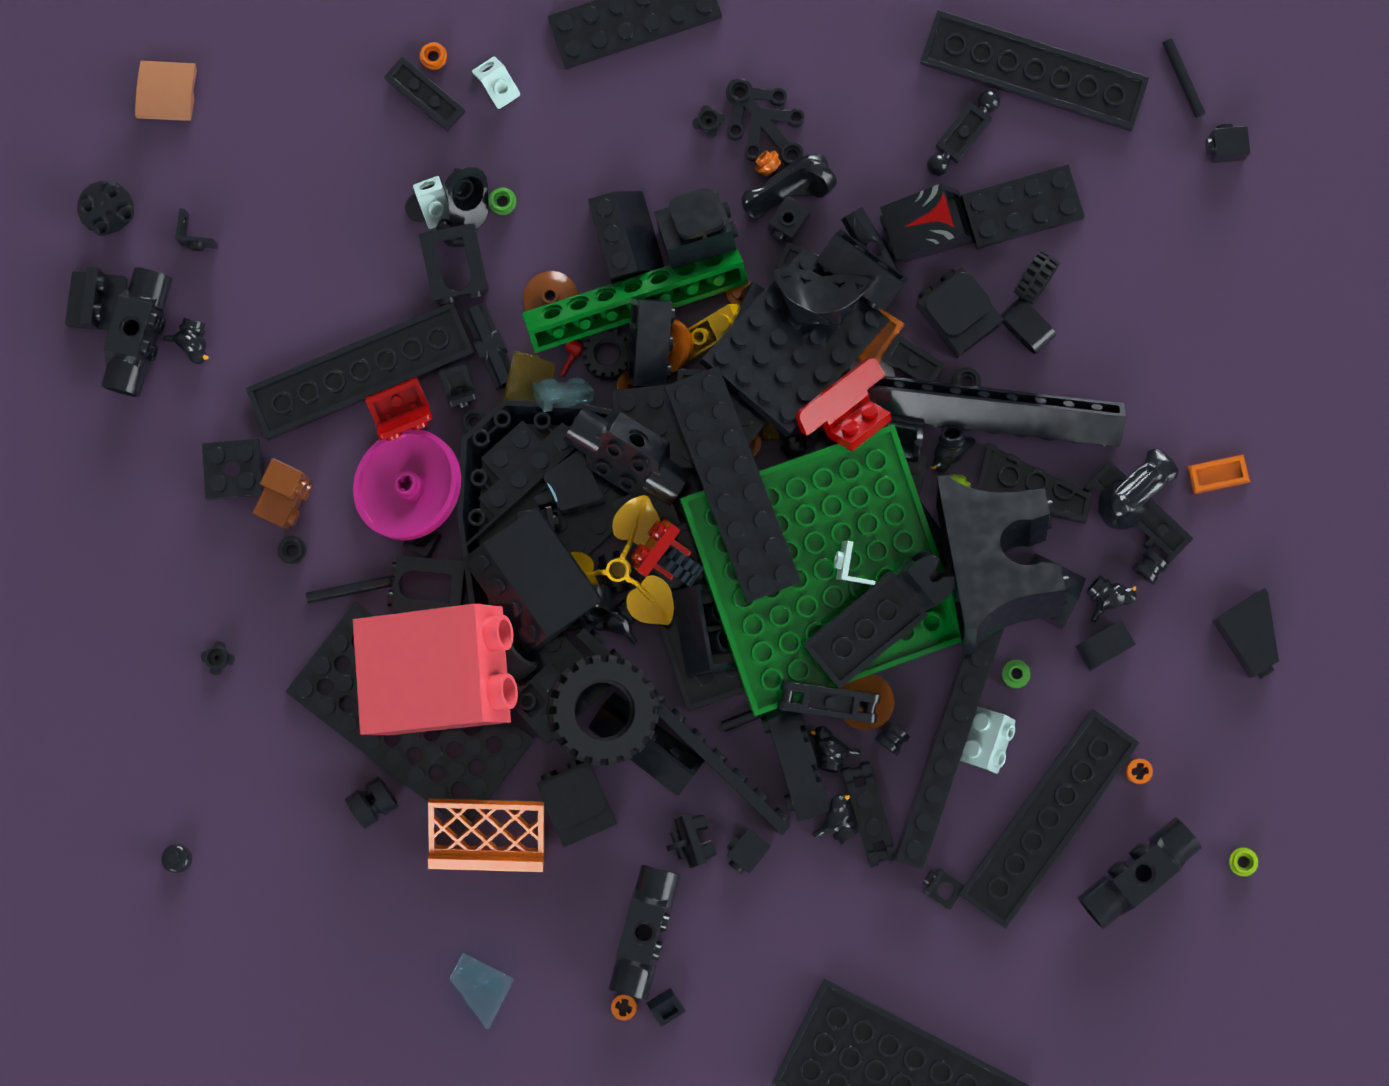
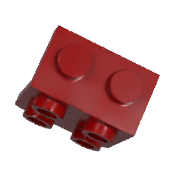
[365,377,432,441]

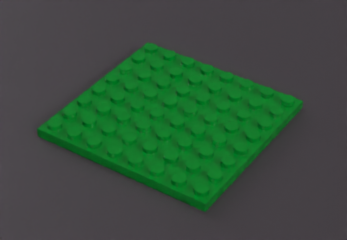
[679,424,961,716]

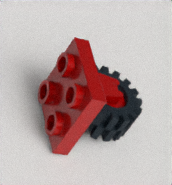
[631,518,704,587]

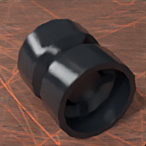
[345,776,399,829]

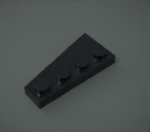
[976,442,1092,524]

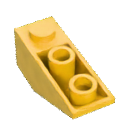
[688,304,740,362]

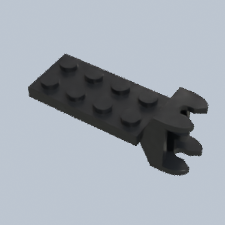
[802,551,956,689]

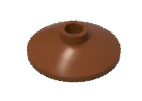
[523,271,578,311]
[841,674,895,730]

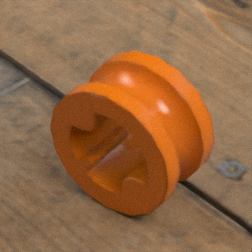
[1125,758,1153,785]
[611,994,637,1021]

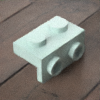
[960,707,1016,774]

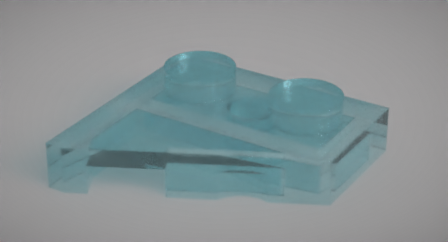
[532,378,594,412]
[450,953,515,1030]

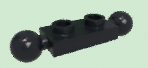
[927,90,1000,176]

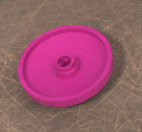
[353,428,461,541]

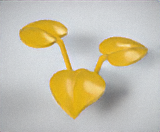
[571,495,674,625]

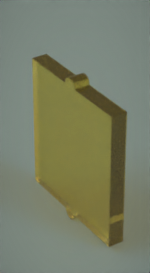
[503,351,556,402]

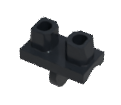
[666,814,717,868]

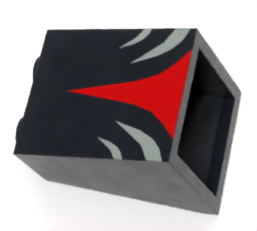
[880,184,974,262]

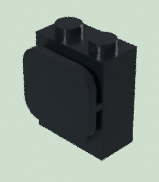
[654,188,739,269]
[916,267,1004,359]
[536,760,617,847]

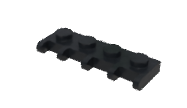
[1083,461,1193,564]

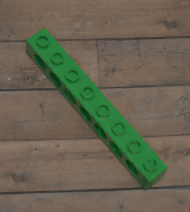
[522,247,749,353]

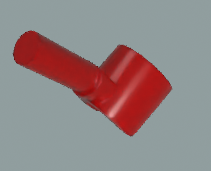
[559,340,583,377]

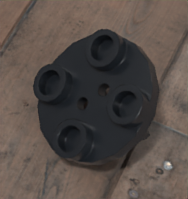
[77,181,134,236]

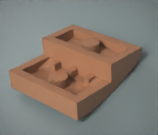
[135,61,197,121]

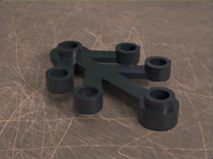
[726,78,804,166]

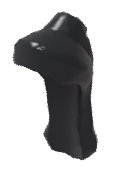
[742,153,837,219]
[1098,449,1179,530]

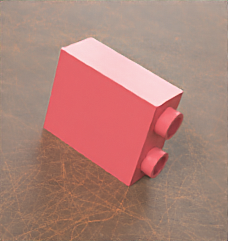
[353,604,518,735]

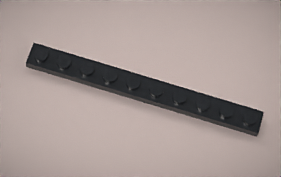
[576,628,790,835]

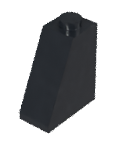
[1212,588,1279,679]

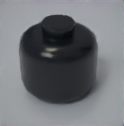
[161,844,192,873]

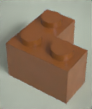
[253,458,313,531]

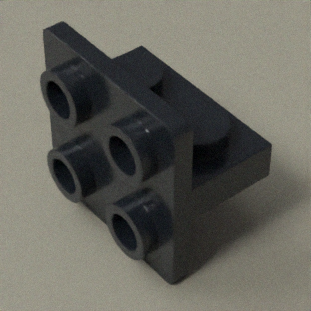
[65,267,128,331]

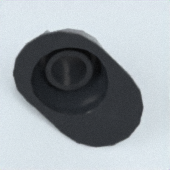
[444,167,489,229]

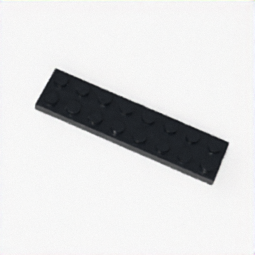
[920,10,1150,132]
[246,302,475,441]
[664,366,801,603]
[958,709,1139,929]

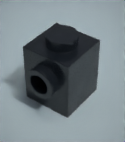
[1205,124,1250,163]
[768,196,810,243]
[726,829,771,874]

